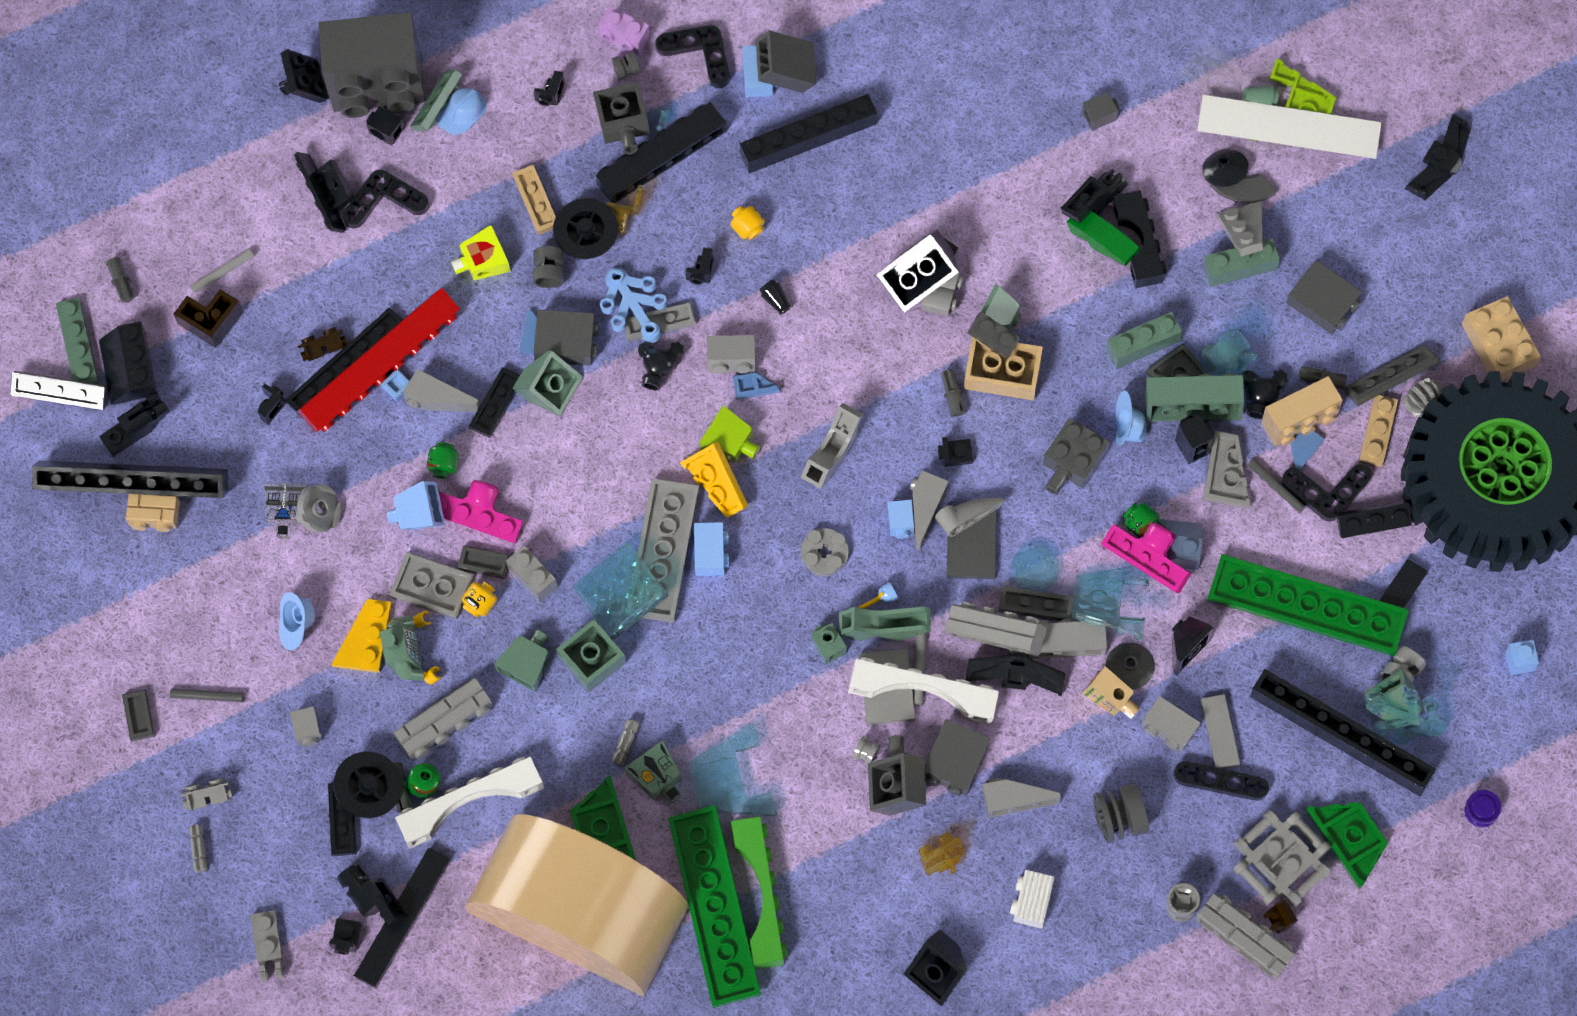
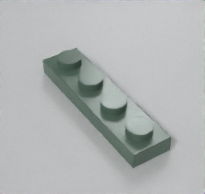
[56,297,99,384]

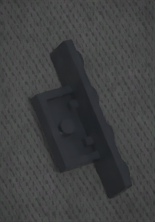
[294,152,354,233]

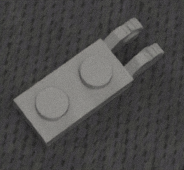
[250,910,283,982]

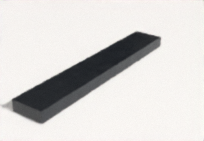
[285,307,402,418]
[354,847,450,989]

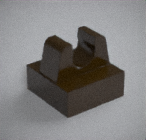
[1263,899,1298,934]

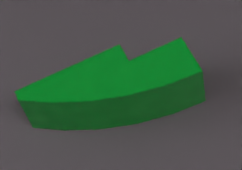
[1067,211,1140,266]

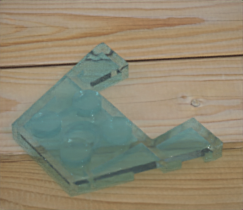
[1072,566,1150,641]
[688,723,777,816]

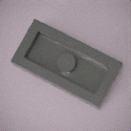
[967,312,1020,358]

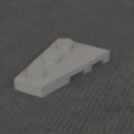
[1217,201,1263,257]
[1202,431,1251,509]

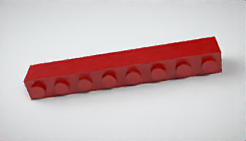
[297,288,460,433]

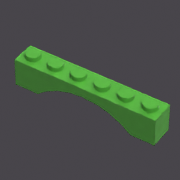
[731,817,788,970]

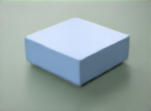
[380,369,410,402]

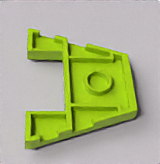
[1249,58,1336,141]

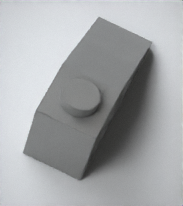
[403,369,480,412]
[910,471,948,551]
[981,778,1061,818]

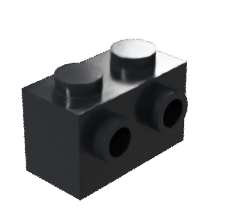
[1175,414,1213,465]

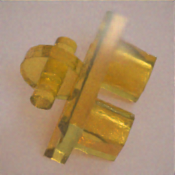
[918,832,966,876]

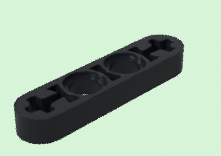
[1174,762,1269,801]

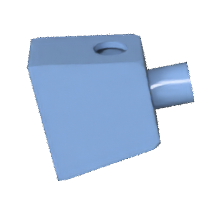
[387,481,446,530]

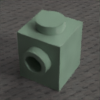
[811,623,847,665]

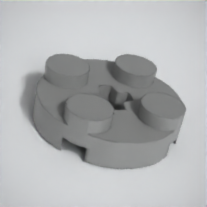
[296,484,341,533]
[801,528,849,577]

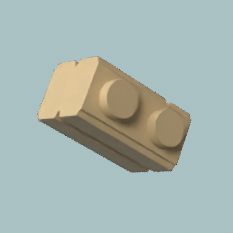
[126,494,180,532]

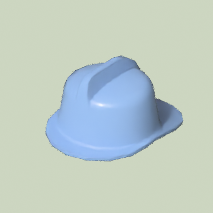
[437,88,487,135]
[1116,390,1147,446]
[279,592,315,650]

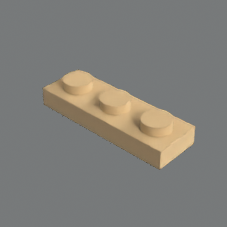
[512,165,556,235]
[1359,395,1398,467]

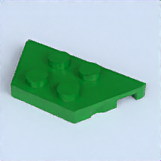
[570,776,636,861]
[1306,802,1388,889]

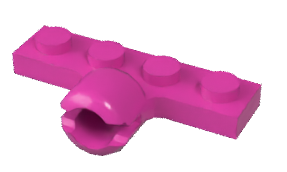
[438,480,524,544]
[1101,522,1192,594]

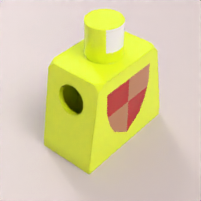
[451,226,510,280]

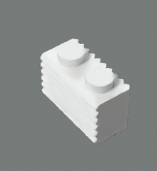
[1010,870,1054,929]

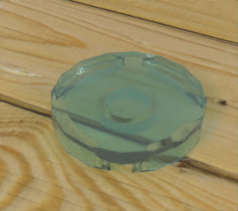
[1011,545,1059,592]

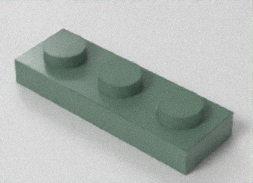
[410,69,462,132]

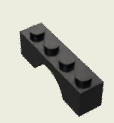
[1112,190,1167,289]

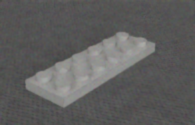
[626,478,699,623]

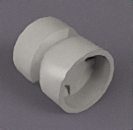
[1381,646,1426,683]
[1165,883,1200,922]

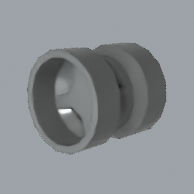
[611,51,641,80]

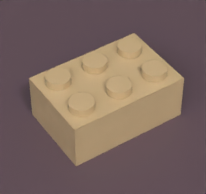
[1461,296,1541,381]
[964,337,1043,401]
[1261,376,1343,447]

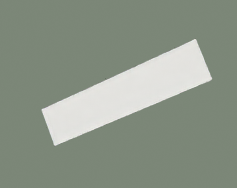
[1197,95,1381,159]

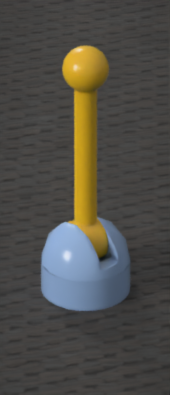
[858,582,898,609]

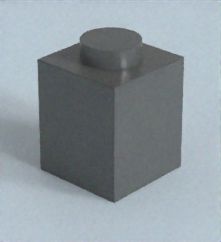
[1082,92,1120,131]

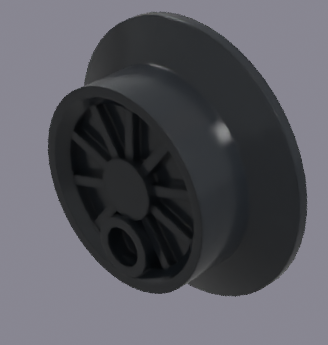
[553,198,618,259]
[333,751,402,818]

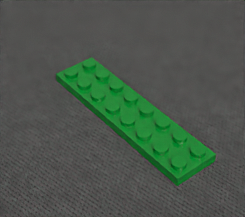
[1207,554,1409,656]
[668,805,762,1008]

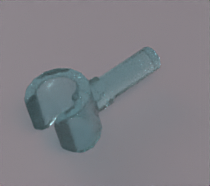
[657,107,672,131]

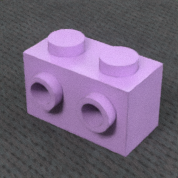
[598,6,650,55]

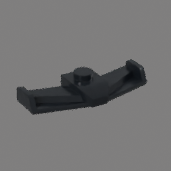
[1405,114,1471,200]
[966,652,1066,696]

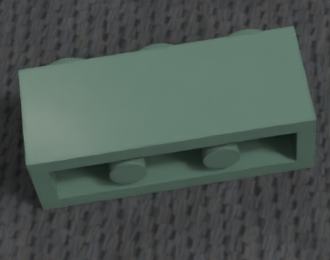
[1203,239,1280,287]
[1106,312,1182,369]

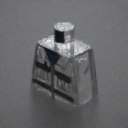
[263,483,309,539]

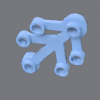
[600,268,667,343]

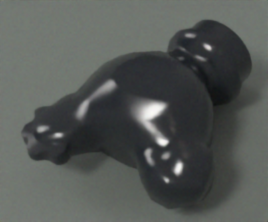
[638,342,684,391]
[1242,370,1288,419]

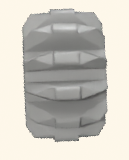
[1403,378,1443,417]

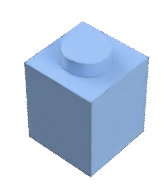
[887,500,914,539]
[1505,640,1539,675]

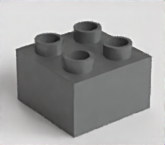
[318,12,425,118]

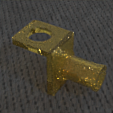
[606,185,644,235]

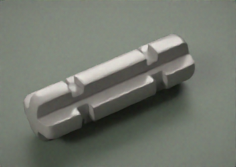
[612,719,639,766]
[189,824,208,873]

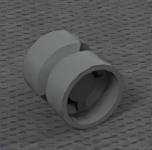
[533,246,564,288]

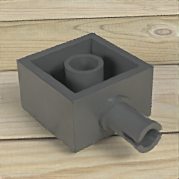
[593,82,650,154]
[1043,418,1110,495]
[868,735,926,816]

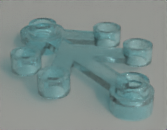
[1364,688,1447,745]

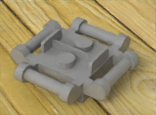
[1233,810,1332,907]

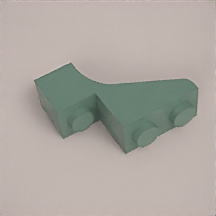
[839,607,931,642]

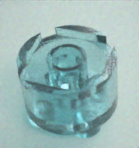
[1200,329,1257,376]

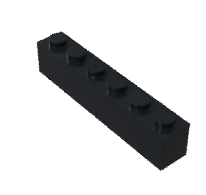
[740,94,877,173]
[596,102,727,205]

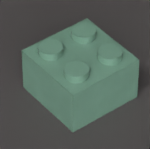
[556,619,626,693]

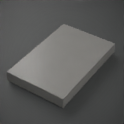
[389,552,474,620]
[859,649,915,725]

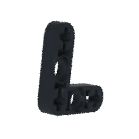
[655,25,730,89]
[343,170,429,229]
[1282,464,1372,522]

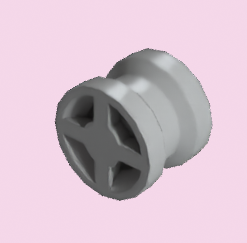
[852,736,881,765]

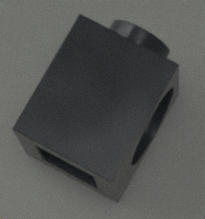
[366,106,405,146]

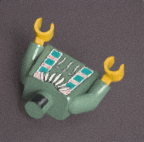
[380,611,442,685]

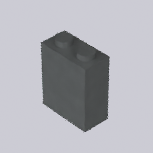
[756,30,817,93]
[1286,260,1362,335]
[534,310,599,365]
[924,719,991,796]

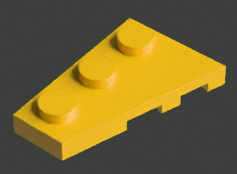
[680,442,749,518]
[331,599,392,673]

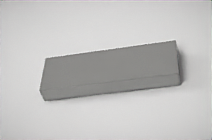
[625,302,696,342]
[1200,694,1240,769]

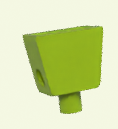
[700,406,760,463]

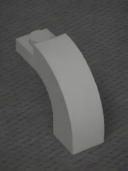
[800,403,864,489]

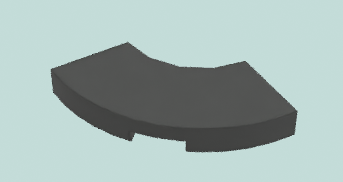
[1210,175,1276,203]

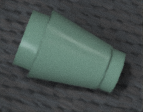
[1243,85,1279,106]

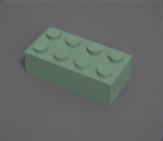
[1145,373,1244,422]

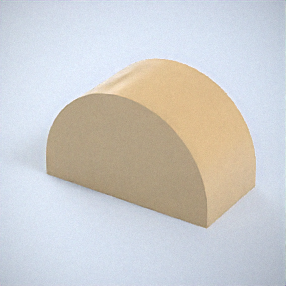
[465,814,688,997]

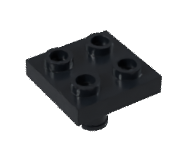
[279,49,327,103]

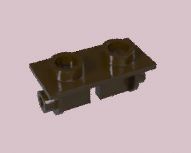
[298,327,348,362]

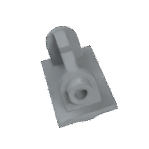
[180,777,233,811]

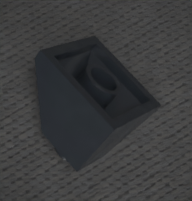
[1171,616,1213,675]
[903,930,967,1006]

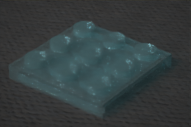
[572,542,669,640]

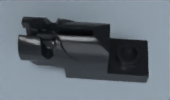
[1060,169,1128,224]
[99,392,170,457]
[337,864,409,925]

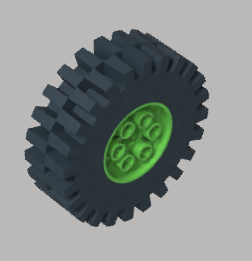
[1400,371,1577,572]

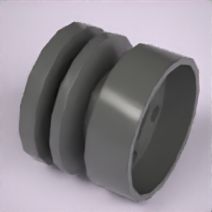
[1093,782,1149,843]

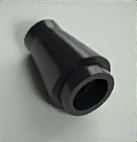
[759,279,791,315]

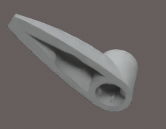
[935,498,1005,537]

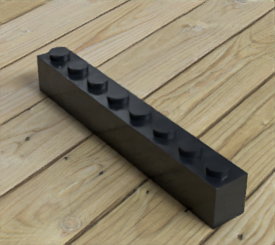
[32,460,228,498]
[1250,669,1436,797]

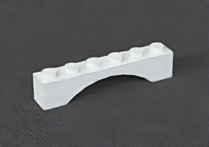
[848,658,999,725]
[395,757,544,849]

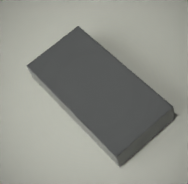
[457,545,510,579]
[122,689,155,742]

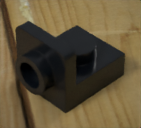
[533,70,565,106]
[685,248,714,285]
[258,383,286,425]
[938,437,973,467]
[329,918,362,955]

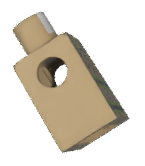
[1082,667,1140,719]

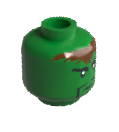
[426,442,459,479]
[1124,502,1160,538]
[407,763,440,798]

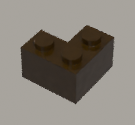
[173,289,243,348]

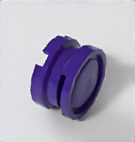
[1464,790,1502,828]

